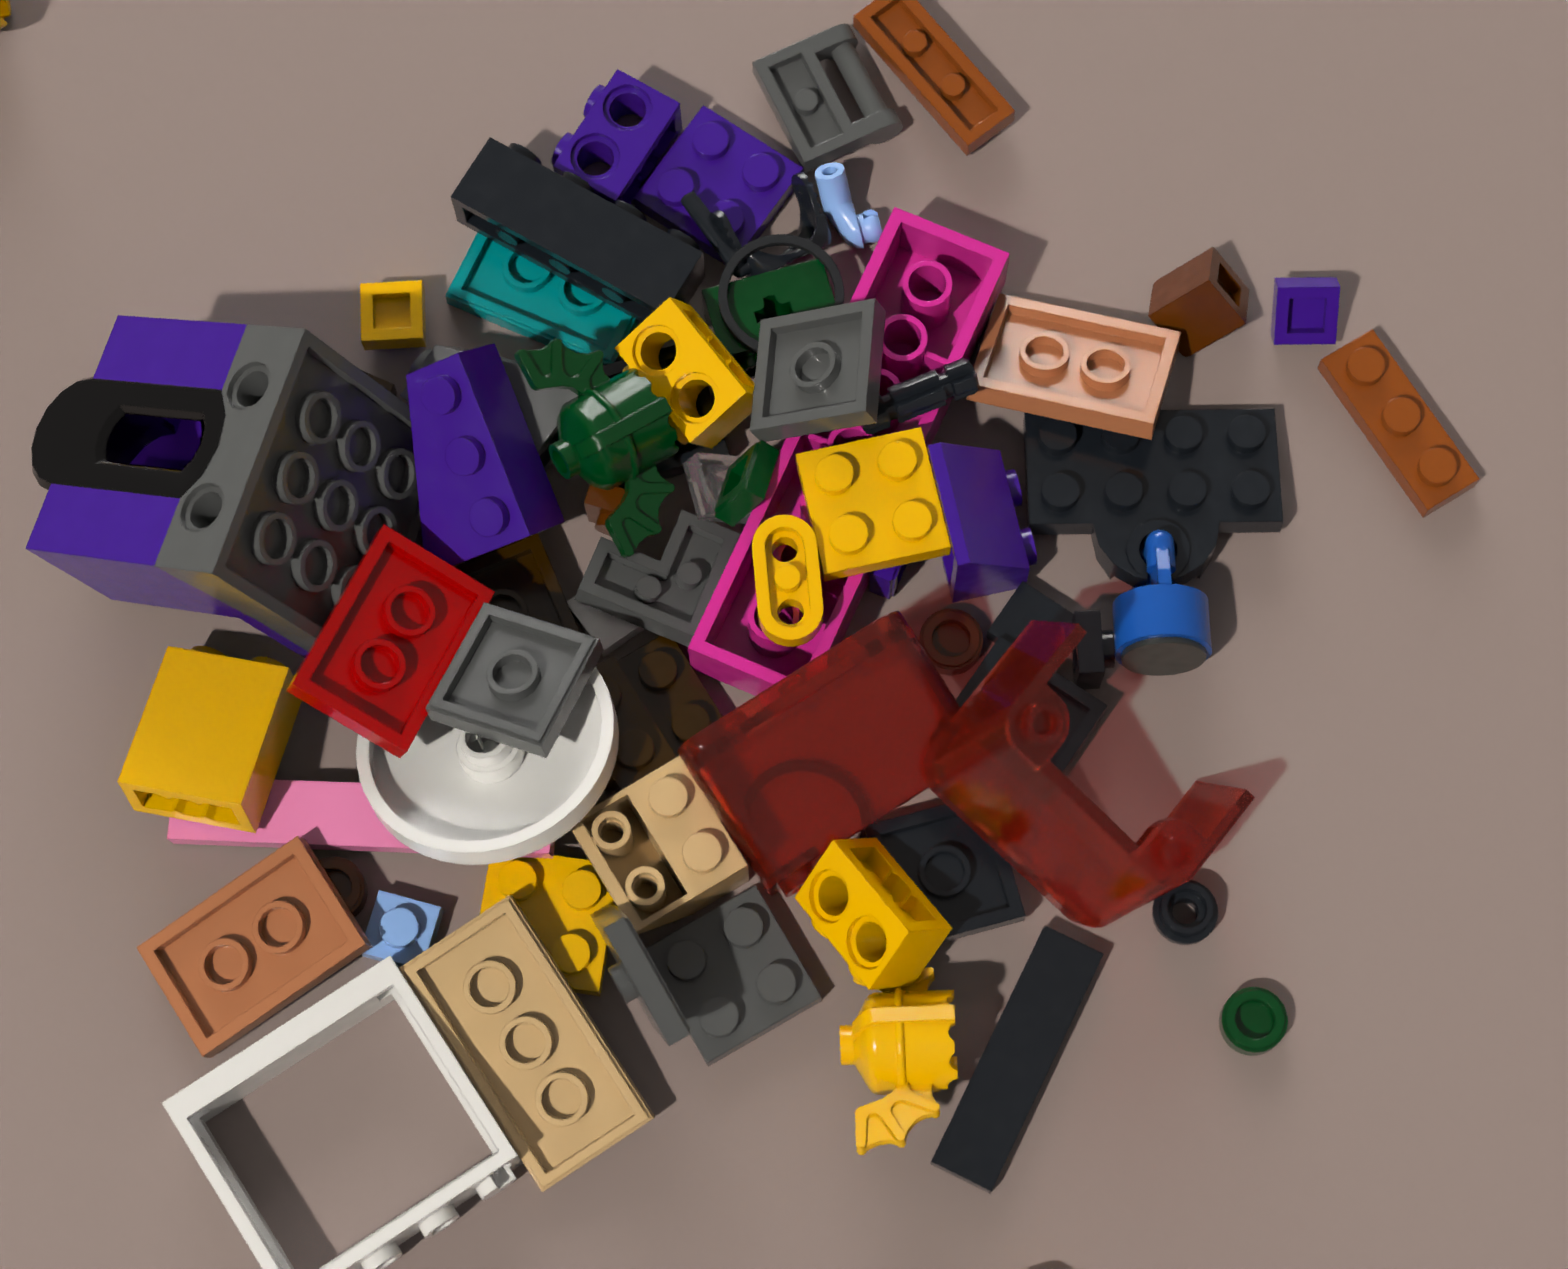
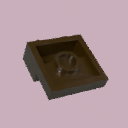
[596,636,735,795]

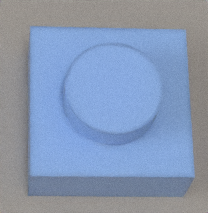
[361,890,444,967]

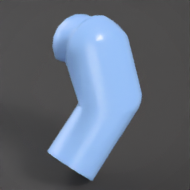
[815,162,882,248]

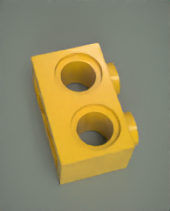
[615,297,754,449]
[794,837,952,990]

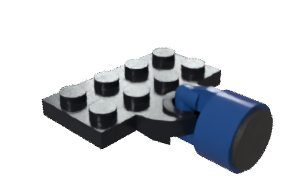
[1023,409,1283,676]

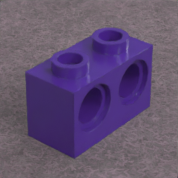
[551,69,682,205]

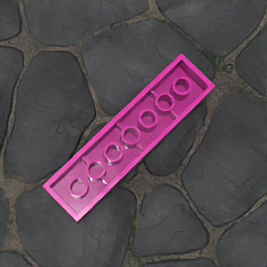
[688,207,1010,718]

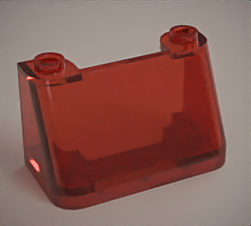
[678,611,991,897]

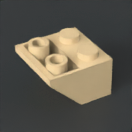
[571,756,749,934]

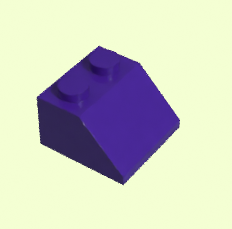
[927,442,1037,603]

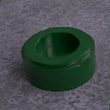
[1219,987,1288,1056]

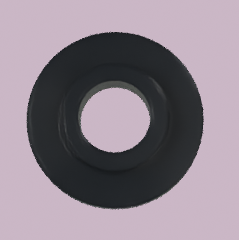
[1152,879,1218,945]

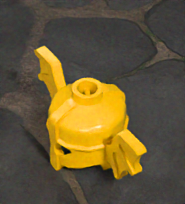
[839,967,958,1155]

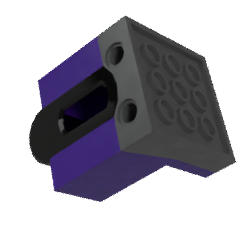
[25,315,423,658]

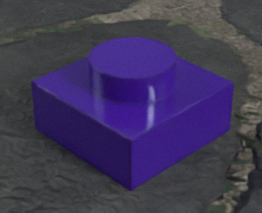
[1270,277,1340,345]

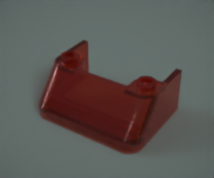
[923,620,1255,928]

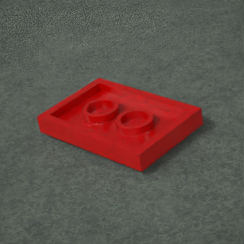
[286,524,495,759]

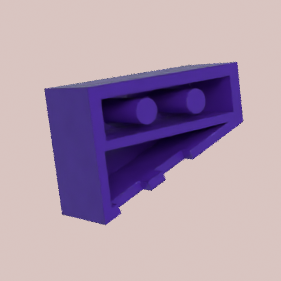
[406,343,565,566]

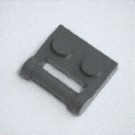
[752,24,903,172]

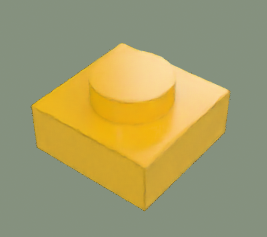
[360,280,426,350]

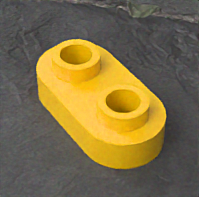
[752,515,823,647]

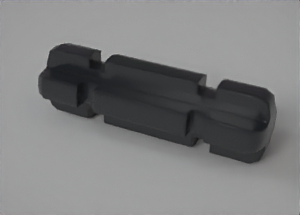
[861,358,979,434]

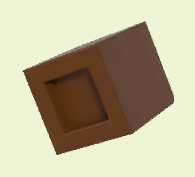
[1148,247,1250,357]

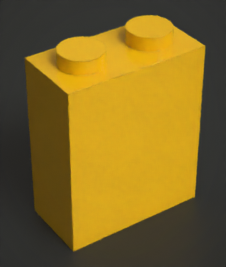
[117,646,302,833]

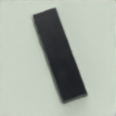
[930,925,1104,1194]

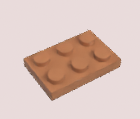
[967,293,1181,440]
[136,836,372,1058]

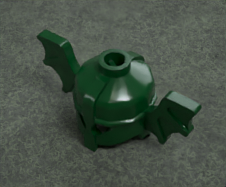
[514,338,679,558]

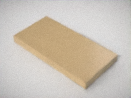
[399,895,655,1192]

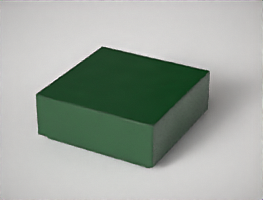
[714,440,780,527]

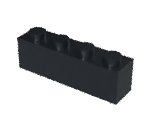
[450,137,705,322]

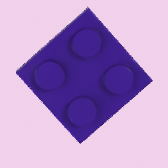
[633,105,803,265]

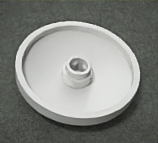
[356,666,619,865]

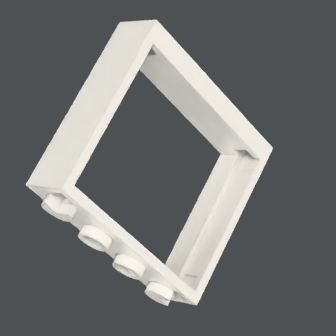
[162,956,523,1269]

